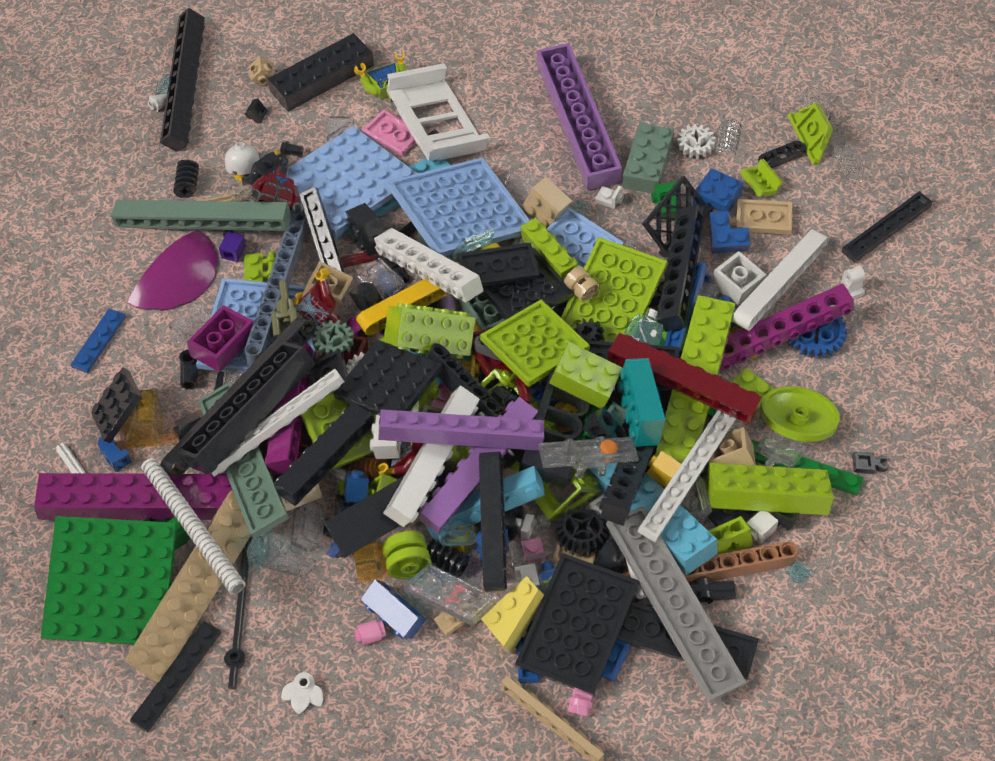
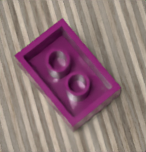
[187,305,253,372]

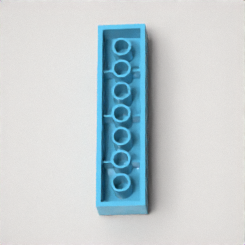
[583,450,718,575]

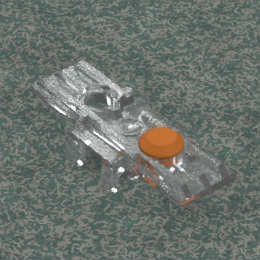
[538,436,639,478]

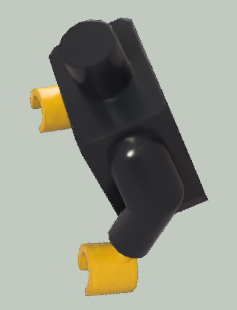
[234,149,288,186]

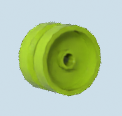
[381,531,432,579]

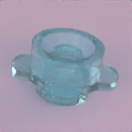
[785,560,810,583]

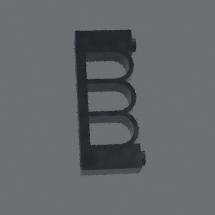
[518,370,590,488]

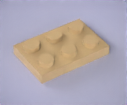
[736,199,792,235]

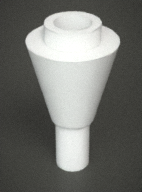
[148,94,167,112]

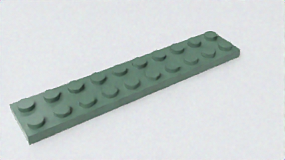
[198,381,289,539]

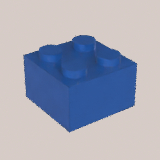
[693,168,743,212]

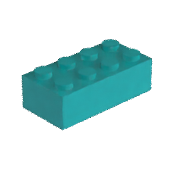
[617,358,665,447]

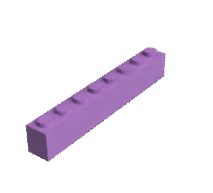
[418,397,538,534]
[378,409,544,451]

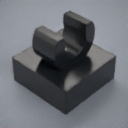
[244,98,268,123]
[774,512,800,531]

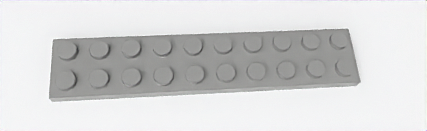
[606,506,747,703]

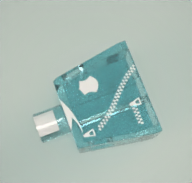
[624,308,663,345]

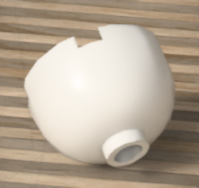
[225,142,260,175]

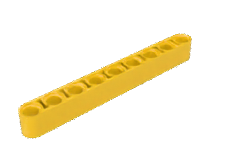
[356,243,500,335]

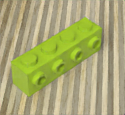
[520,218,579,280]

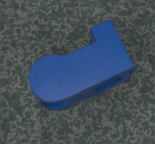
[98,437,132,472]

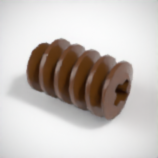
[349,456,391,481]

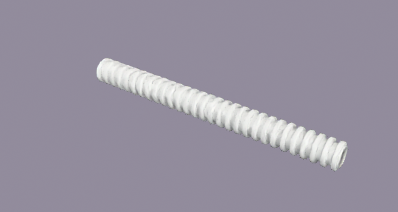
[141,458,245,594]

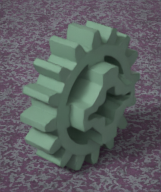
[312,320,354,356]

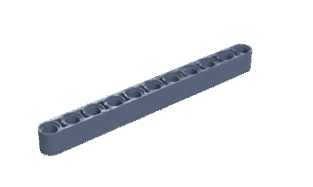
[245,211,308,367]

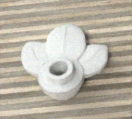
[281,672,323,714]

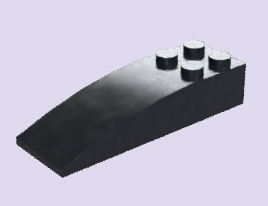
[323,477,442,558]

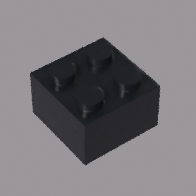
[345,203,383,256]

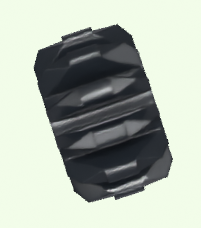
[573,318,604,341]

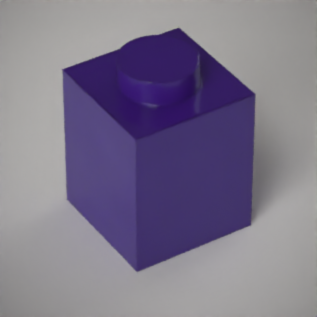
[219,232,246,262]

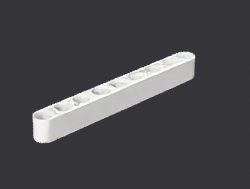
[732,229,829,331]

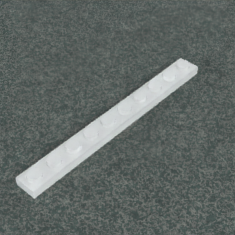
[637,410,736,542]

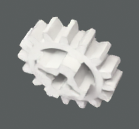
[677,124,716,159]

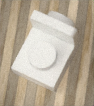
[595,185,624,209]

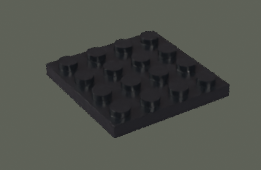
[482,247,575,320]
[333,339,443,416]

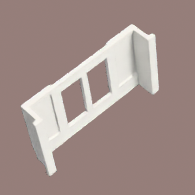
[387,63,490,162]

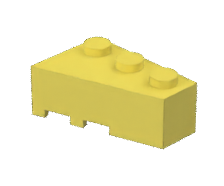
[480,576,544,655]

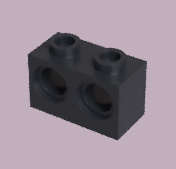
[583,407,629,457]

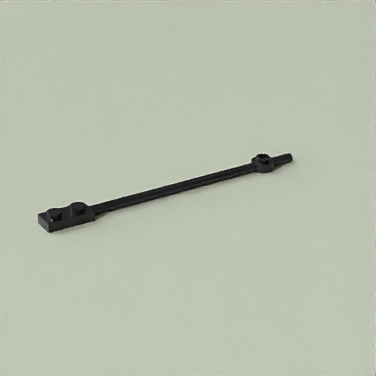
[224,536,252,689]

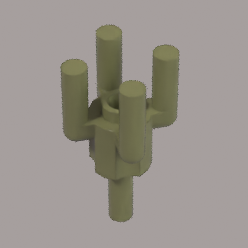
[271,280,304,338]

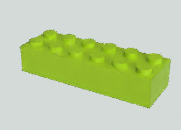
[705,462,834,515]

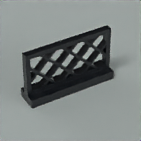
[642,176,713,257]

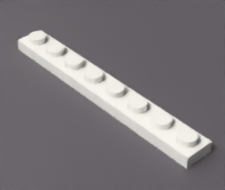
[212,369,344,476]

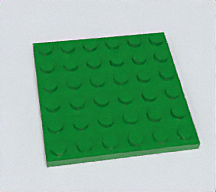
[40,516,177,645]

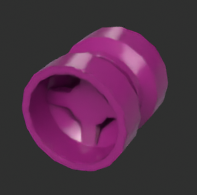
[347,314,369,337]

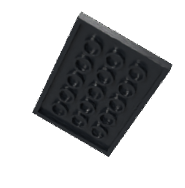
[515,553,640,696]

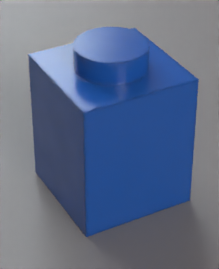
[343,470,369,502]

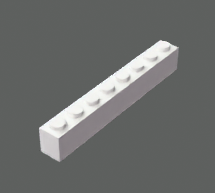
[384,385,480,527]

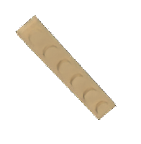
[501,676,604,761]

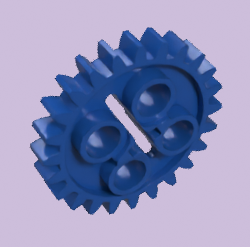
[789,313,847,359]

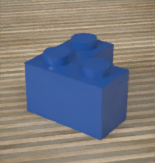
[708,211,750,253]

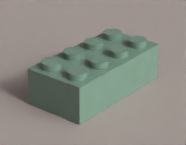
[623,122,674,193]

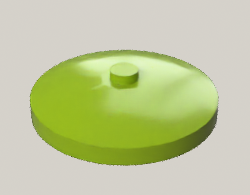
[761,386,840,442]

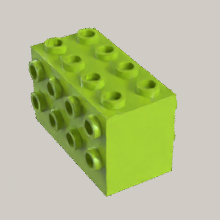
[384,303,475,359]

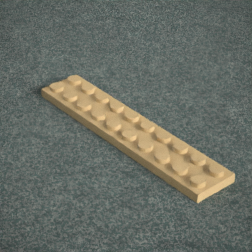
[124,491,251,683]

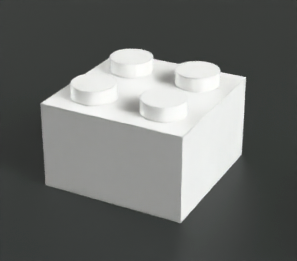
[710,251,766,306]

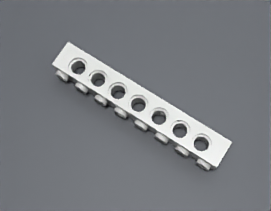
[374,228,484,302]

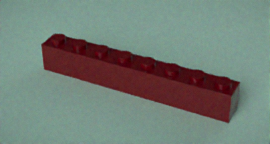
[608,333,762,425]

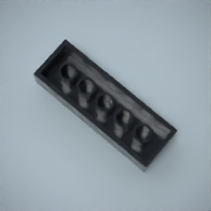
[267,33,374,112]

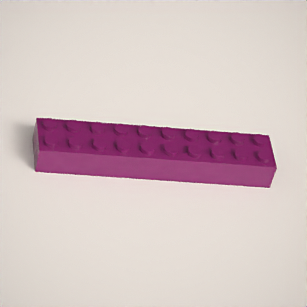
[34,473,233,520]

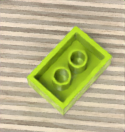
[549,342,622,408]

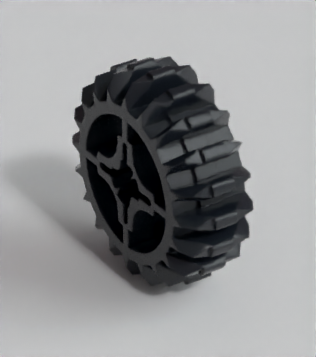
[555,507,610,558]

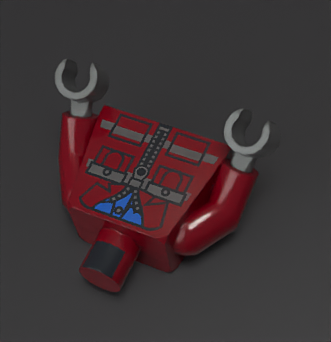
[247,165,304,215]

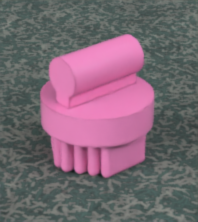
[568,688,593,717]

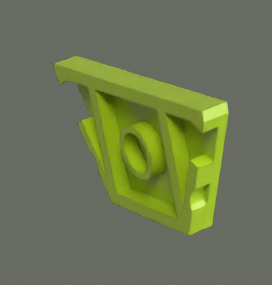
[787,103,834,165]

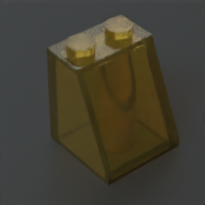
[124,389,164,449]

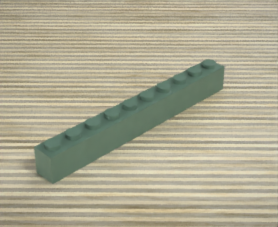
[111,199,291,231]

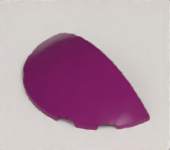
[127,230,218,311]

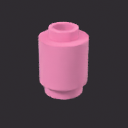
[354,620,386,645]

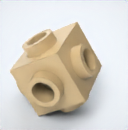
[249,56,275,86]

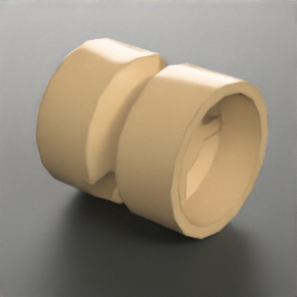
[564,266,600,302]

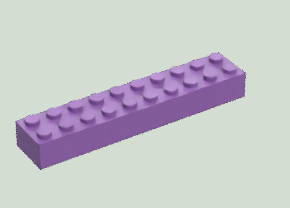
[536,43,622,190]

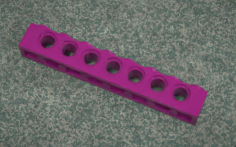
[719,283,855,371]

